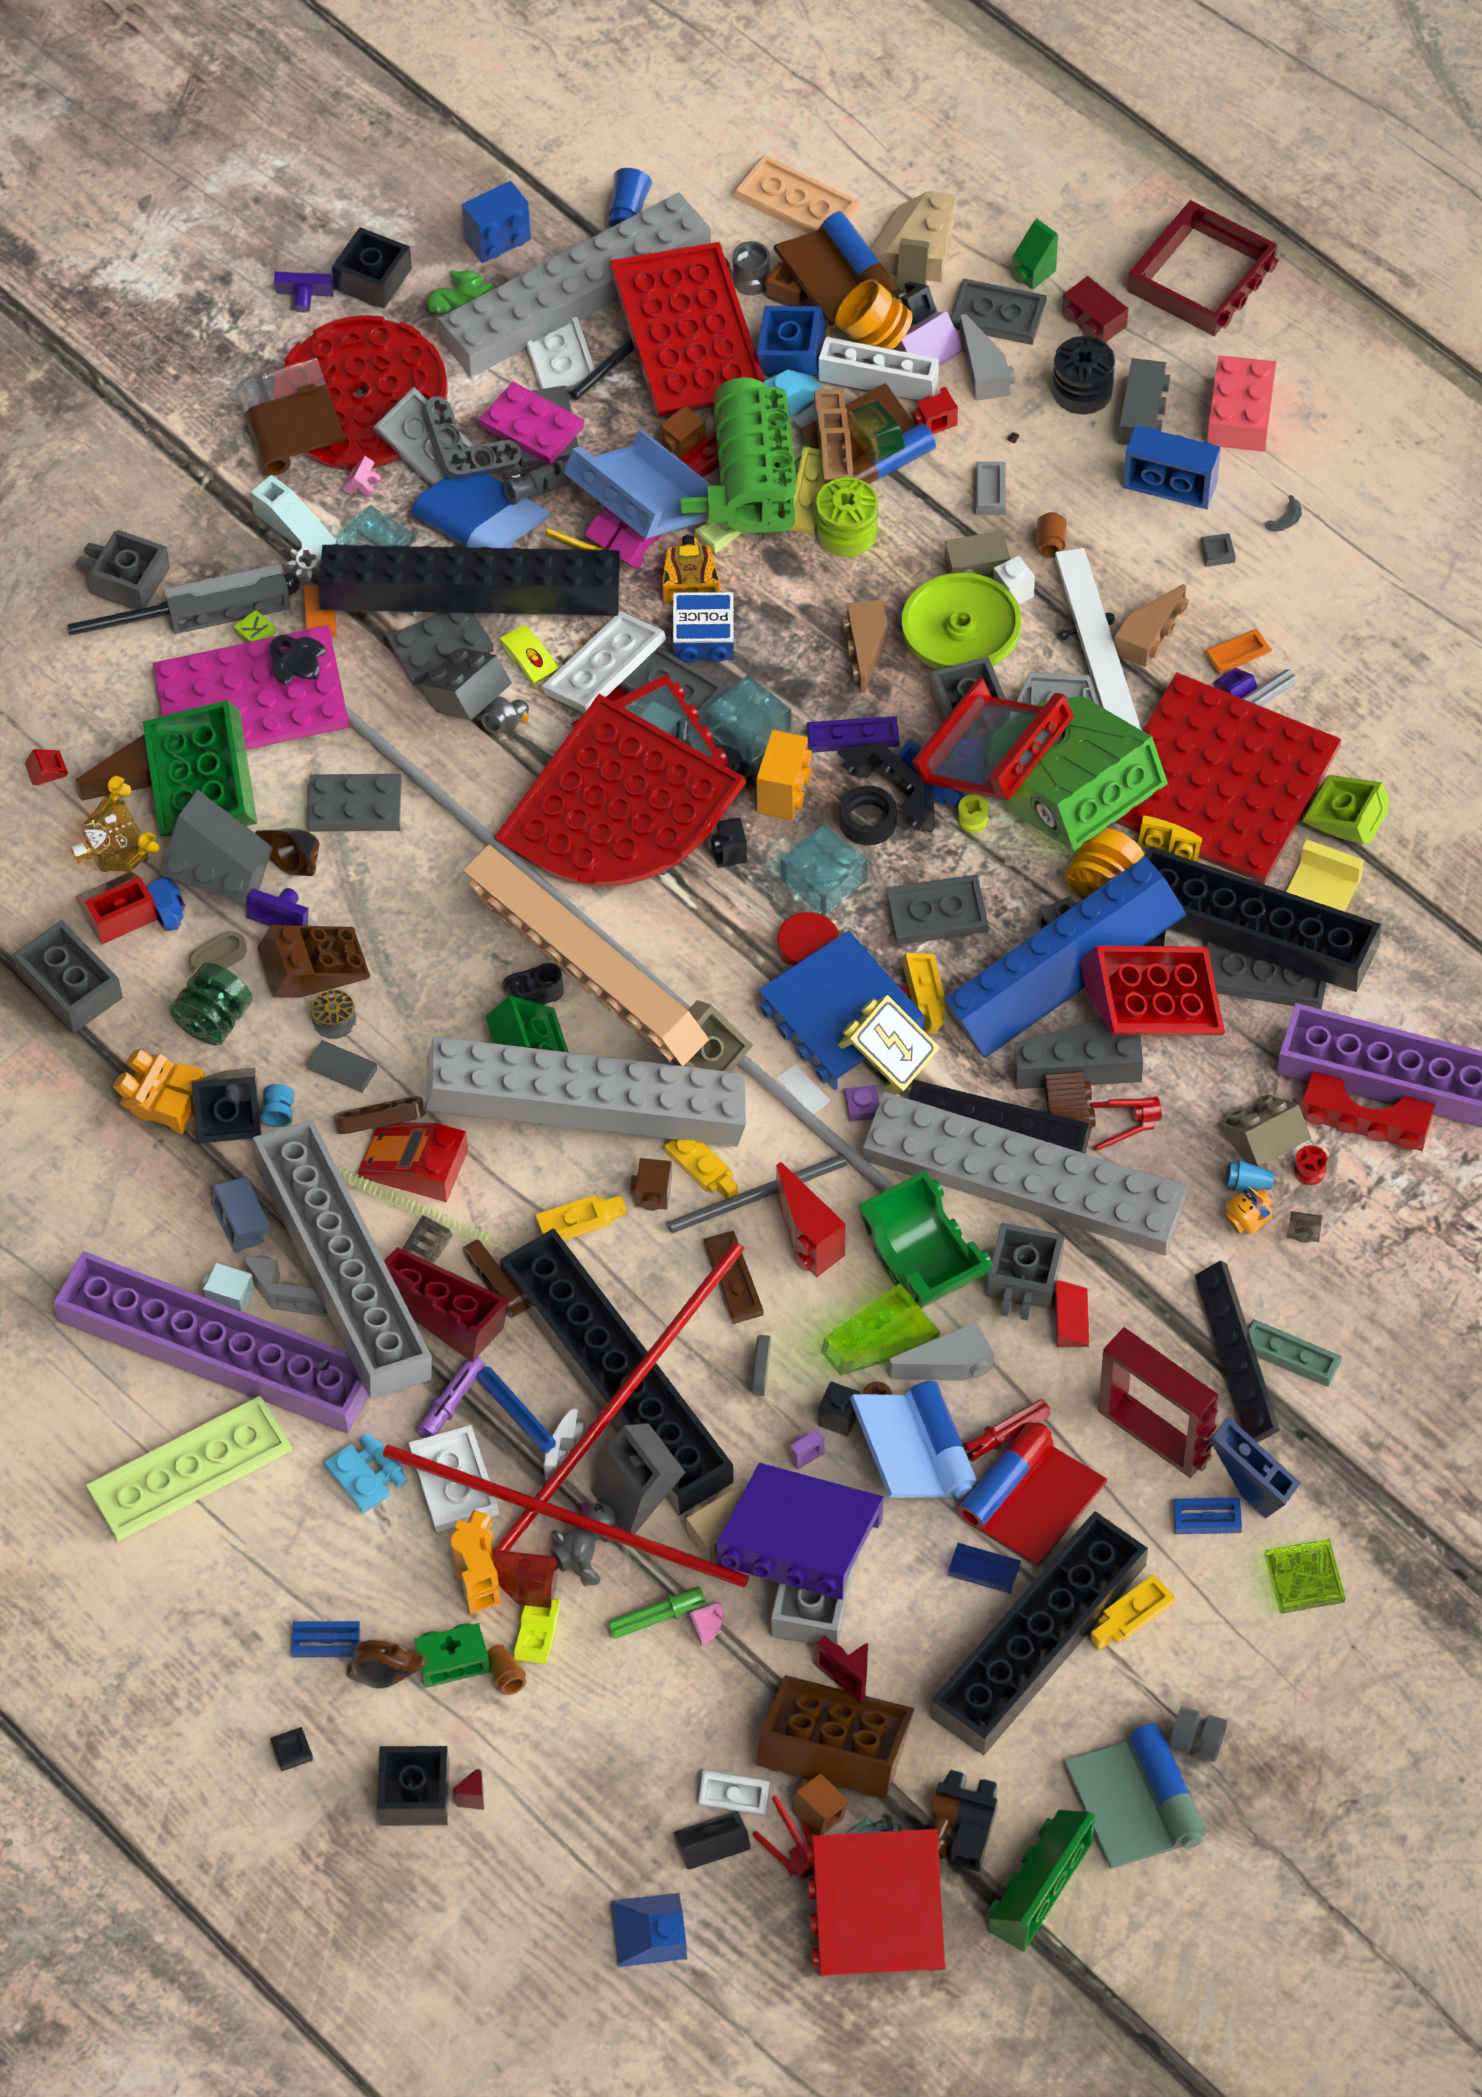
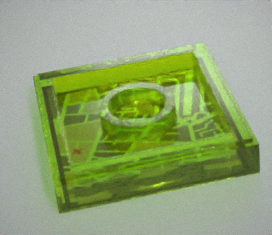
[1264,1539,1346,1614]

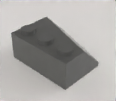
[159,789,273,904]

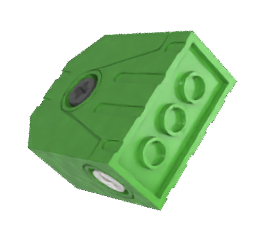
[989,696,1168,851]

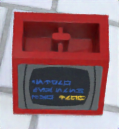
[75,872,157,945]

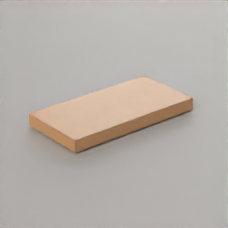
[734,155,860,234]

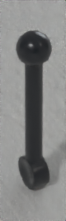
[1057,612,1115,640]

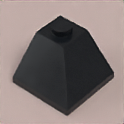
[191,1068,261,1143]

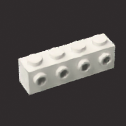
[819,337,939,401]

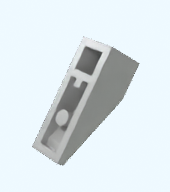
[960,314,1015,400]
[888,1322,994,1381]

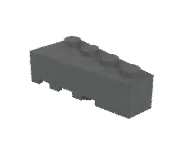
[1014,1019,1143,1089]

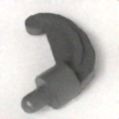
[1266,495,1302,532]

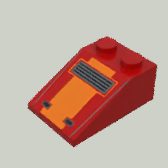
[357,1123,468,1203]
[776,1162,846,1277]

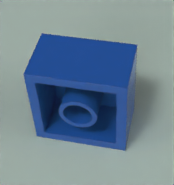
[462,180,531,263]
[757,306,827,375]

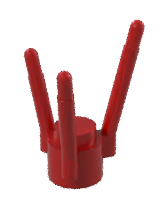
[1090,1096,1162,1151]
[752,1795,814,1879]

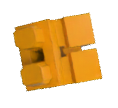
[112,1049,205,1135]
[451,1510,501,1614]

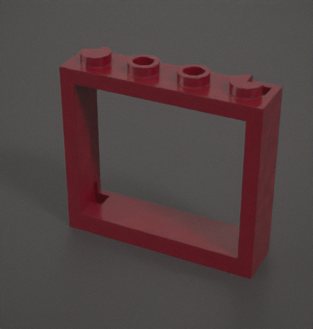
[1127,200,1278,337]
[1098,1327,1219,1478]

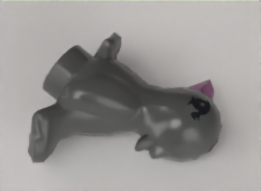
[550,1502,616,1586]

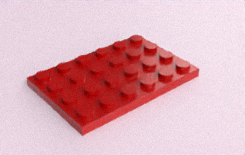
[609,242,765,417]

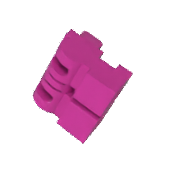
[584,507,662,569]

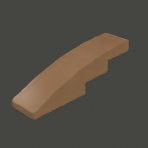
[814,389,853,482]

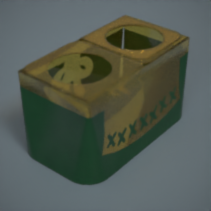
[847,400,905,462]

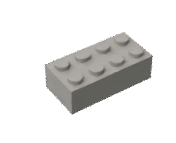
[771,1557,858,1644]

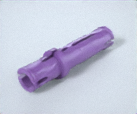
[417,1356,486,1438]

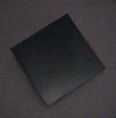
[270,1727,313,1771]

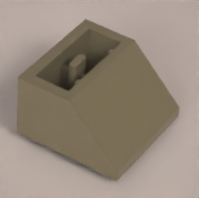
[1218,1094,1311,1166]

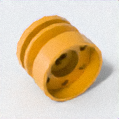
[835,279,913,350]
[1064,828,1144,900]

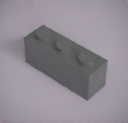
[1118,358,1171,445]

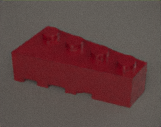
[384,1247,509,1363]

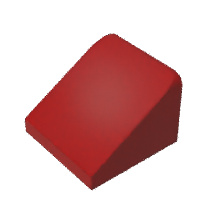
[25,749,68,785]

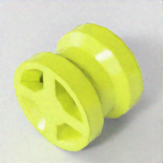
[958,794,989,833]

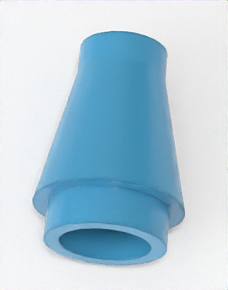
[1225,1160,1274,1191]

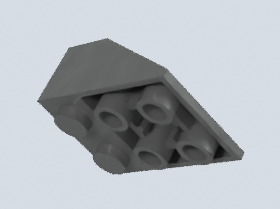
[591,1424,685,1534]

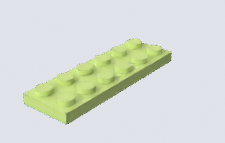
[86,1396,292,1541]

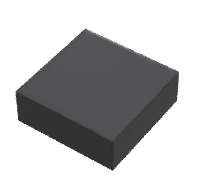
[1200,533,1236,567]

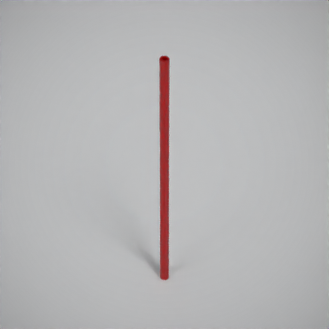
[493,1241,745,1558]
[383,1444,749,1588]

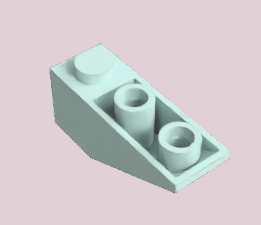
[251,475,337,556]

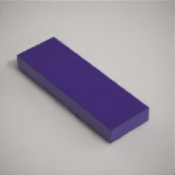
[807,716,900,753]

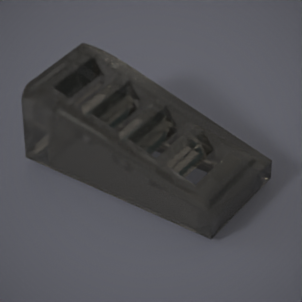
[402,1215,453,1264]

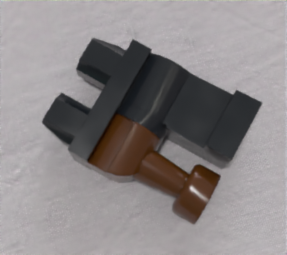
[932,1770,998,1872]

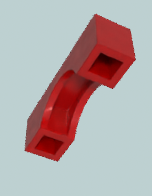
[1301,1071,1435,1152]

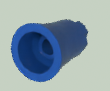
[608,168,652,227]

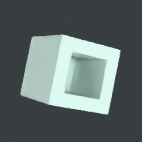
[202,1263,255,1312]

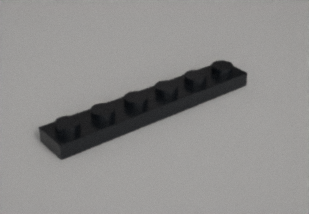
[909,1079,1093,1154]
[1194,1261,1280,1443]

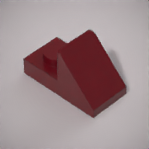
[814,1636,868,1703]

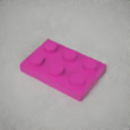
[479,381,584,464]

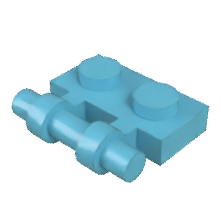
[324,1432,408,1514]

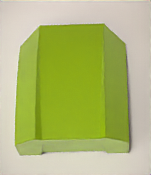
[1302,775,1389,844]

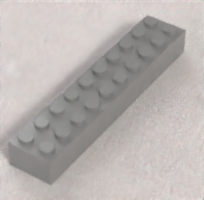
[438,192,711,377]
[426,1036,746,1147]
[863,1091,1186,1256]
[253,1119,432,1399]

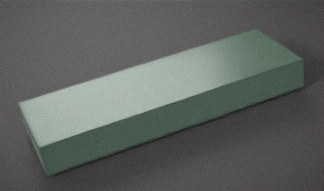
[1248,1319,1342,1388]

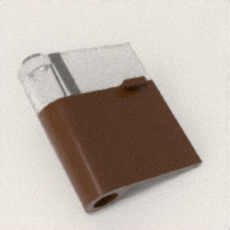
[235,358,345,476]

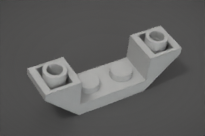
[245,1255,330,1318]

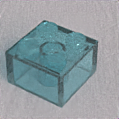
[705,675,791,764]
[780,823,868,915]

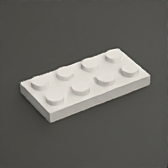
[542,611,666,713]

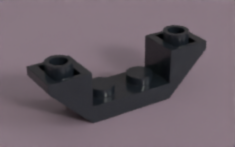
[837,743,935,833]

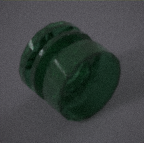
[169,962,253,1046]

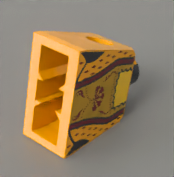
[663,535,720,603]

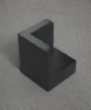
[900,281,937,325]

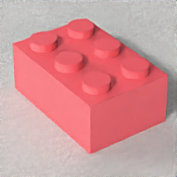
[1207,355,1276,452]

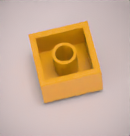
[757,730,812,821]

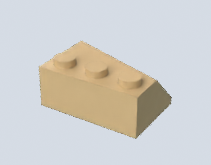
[870,191,955,282]

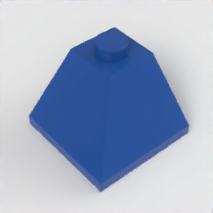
[611,1893,687,1967]

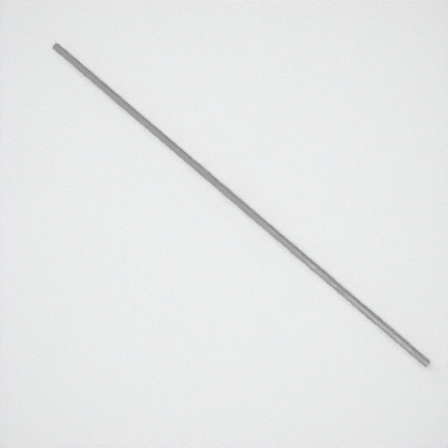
[346,706,895,1192]

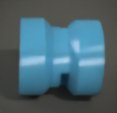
[261,1084,295,1127]

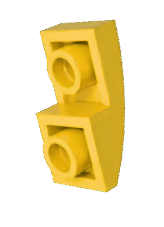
[1138,815,1202,862]

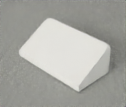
[698,1769,772,1815]

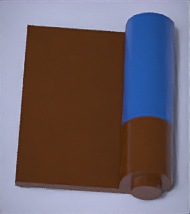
[773,211,901,326]
[799,383,936,484]

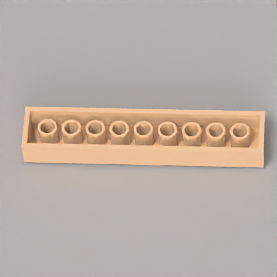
[463,844,709,1066]

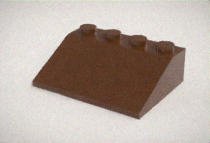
[755,1675,914,1799]

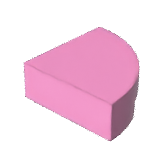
[689,1601,723,1645]

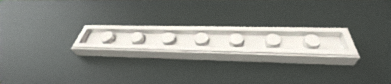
[1055,548,1141,730]

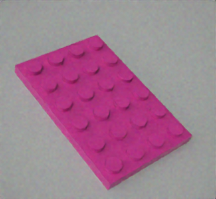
[153,625,350,750]

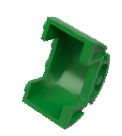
[858,1170,993,1310]

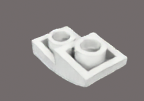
[544,1409,584,1480]

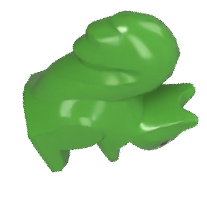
[426,270,494,315]

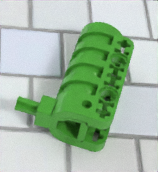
[681,378,796,533]

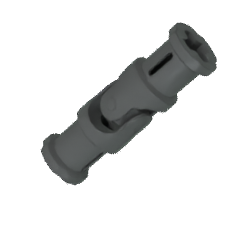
[503,460,572,505]

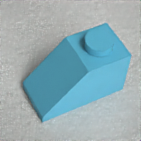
[763,370,823,418]

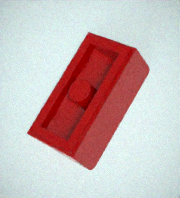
[1055,1280,1089,1347]

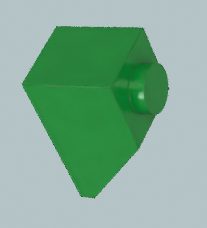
[1012,218,1058,290]

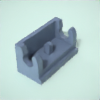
[211,1176,270,1253]

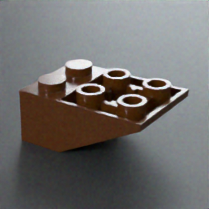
[257,925,370,998]

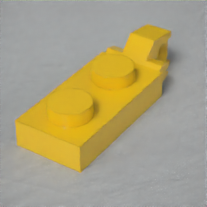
[901,953,946,1034]
[664,1139,739,1199]
[535,1194,627,1241]
[1090,1574,1175,1650]

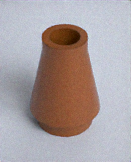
[487,1645,526,1695]

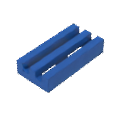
[1173,1498,1242,1534]
[291,1621,360,1658]

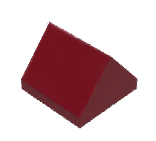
[453,1768,484,1810]

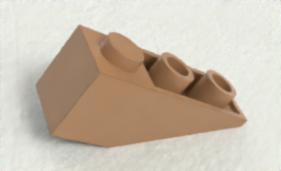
[1114,584,1189,667]
[842,599,887,693]

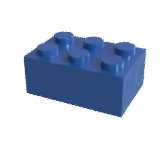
[1123,425,1221,510]

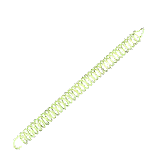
[336,1164,499,1246]

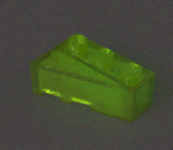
[821,1284,941,1376]

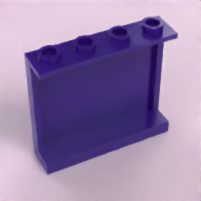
[717,1462,884,1600]

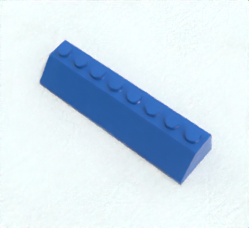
[944,856,1186,1058]

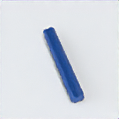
[477,1366,556,1453]

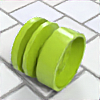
[816,477,878,557]

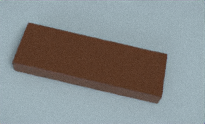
[703,1230,764,1324]

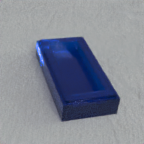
[948,1543,1021,1594]

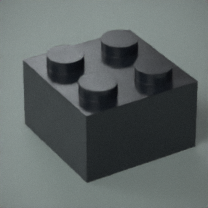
[332,227,412,309]
[377,1746,450,1826]

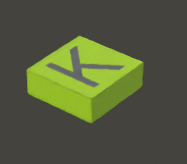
[233,610,276,643]

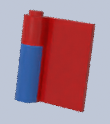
[957,1422,1107,1567]

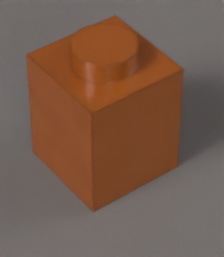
[791,1773,849,1835]

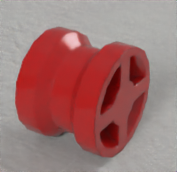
[1294,1145,1328,1185]

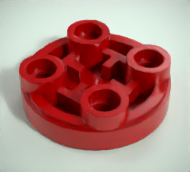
[777,912,839,966]

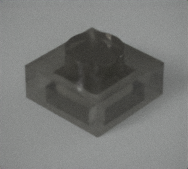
[1287,1211,1323,1243]

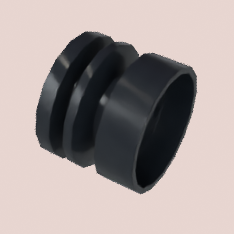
[1052,336,1115,415]

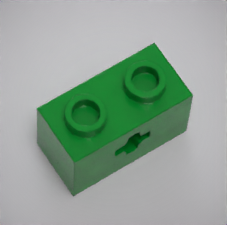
[414,1623,490,1688]

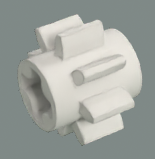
[287,543,321,582]

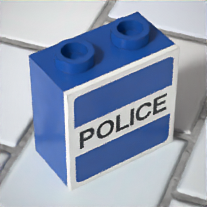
[673,592,734,662]

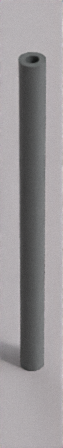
[667,1154,847,1234]

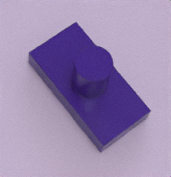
[274,271,334,313]
[247,888,309,926]

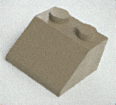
[657,1000,753,1072]

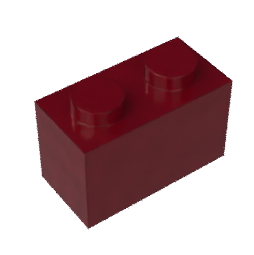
[1062,276,1128,343]

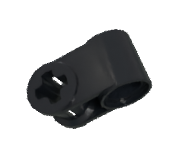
[502,962,564,1005]

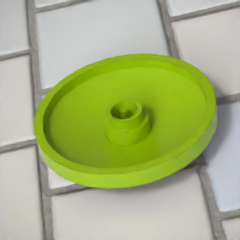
[902,573,1022,670]

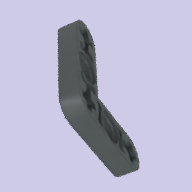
[422,396,522,480]

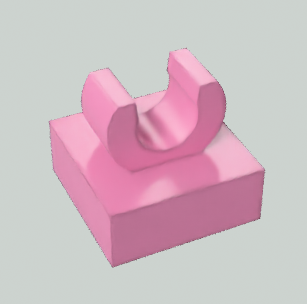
[342,456,381,496]

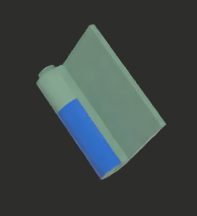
[1064,1723,1207,1869]

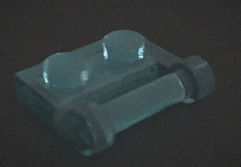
[336,504,415,546]

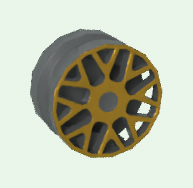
[311,989,356,1039]

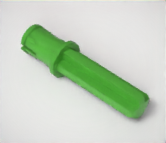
[608,1586,707,1638]

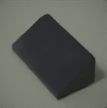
[674,1811,751,1869]

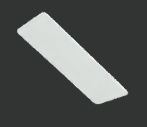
[777,1065,830,1114]

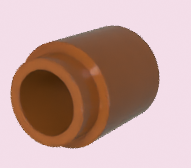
[1036,512,1067,558]

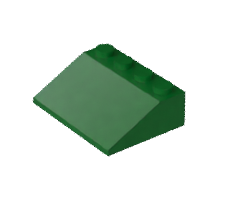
[143,700,257,836]

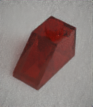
[491,1549,558,1608]

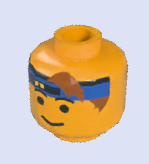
[1224,1187,1273,1235]

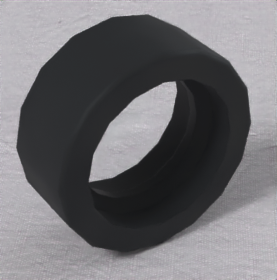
[839,785,897,846]

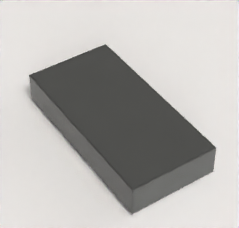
[307,1040,378,1093]

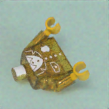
[71,776,159,872]

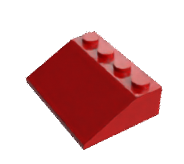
[1081,946,1225,1035]

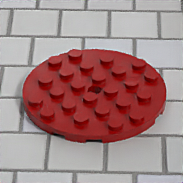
[274,315,448,470]

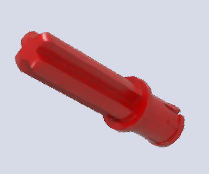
[963,1399,1051,1462]

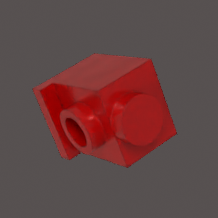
[911,387,958,434]

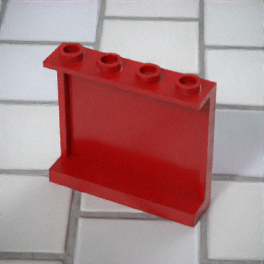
[806,1829,945,1977]

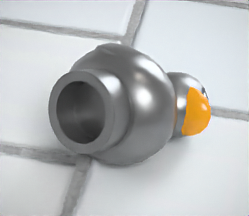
[482,696,529,734]

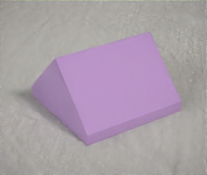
[893,311,964,366]

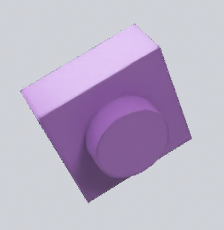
[845,1085,879,1122]
[790,1429,825,1470]

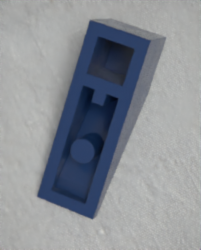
[1210,1416,1301,1519]

